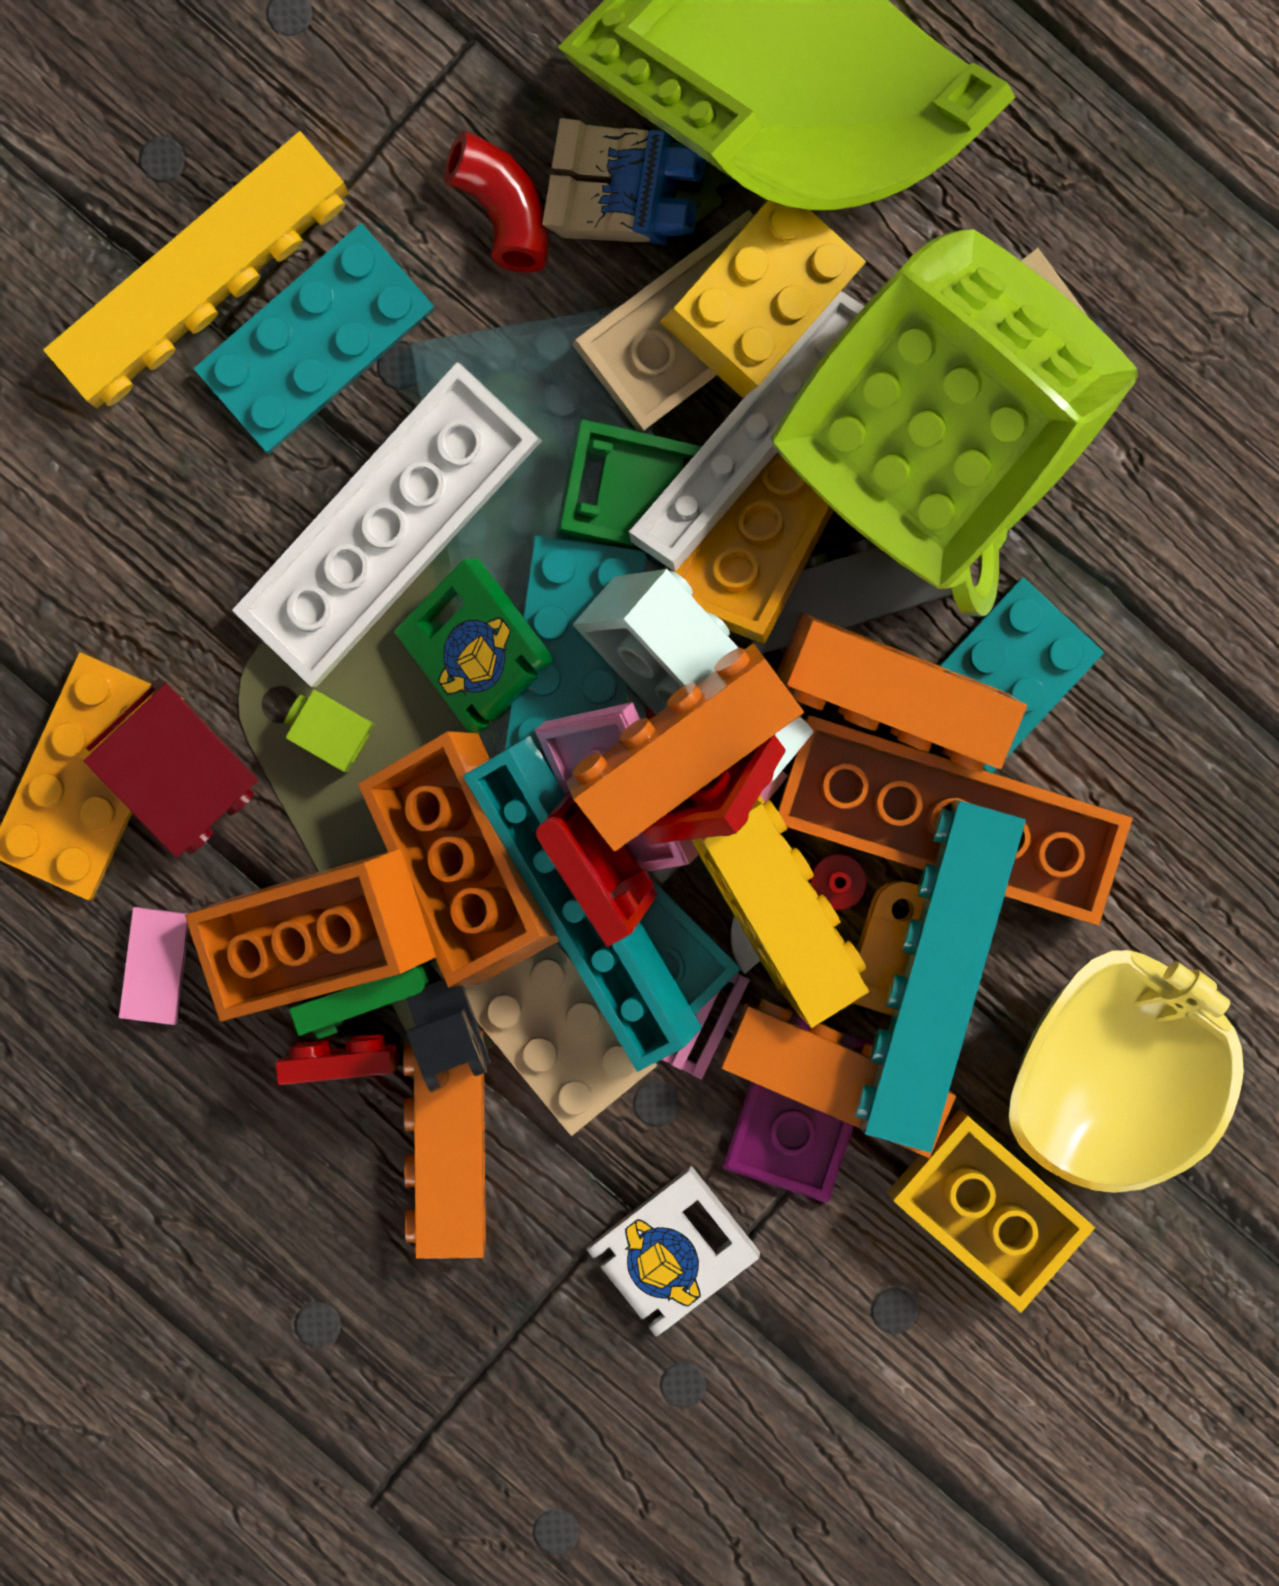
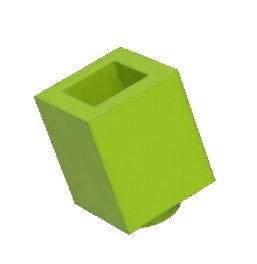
[284,689,377,772]

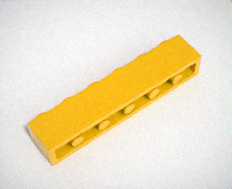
[43,131,349,408]

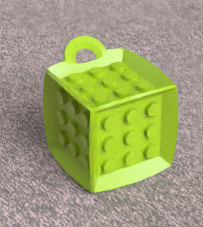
[771,229,1138,616]

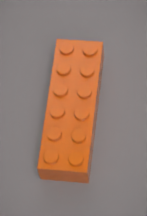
[776,715,1133,926]

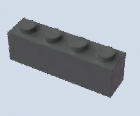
[748,539,953,655]

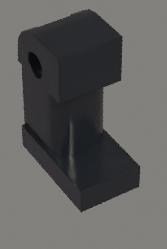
[406,978,492,1093]

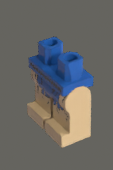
[542,118,706,245]

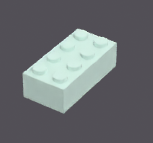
[573,569,814,781]

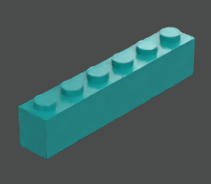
[463,735,702,1072]
[854,800,1026,1153]

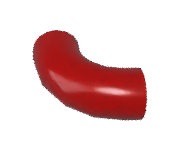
[444,131,549,273]

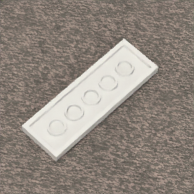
[232,362,542,687]

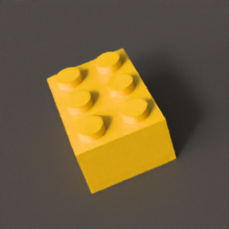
[659,200,866,398]
[887,1109,1095,1313]

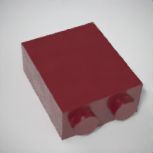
[76,678,259,858]

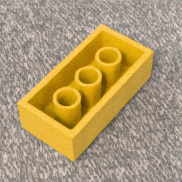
[692,795,869,1028]

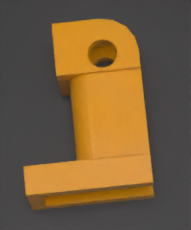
[852,880,925,1015]

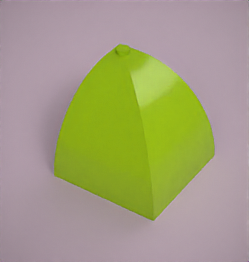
[558,0,1016,210]

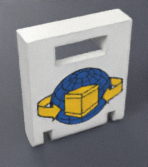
[586,1166,760,1336]

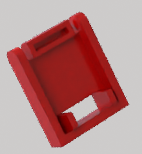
[536,790,658,947]

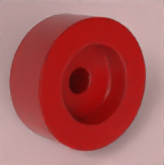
[810,854,866,910]

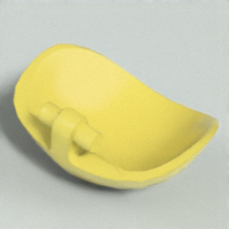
[1009,950,1244,1193]

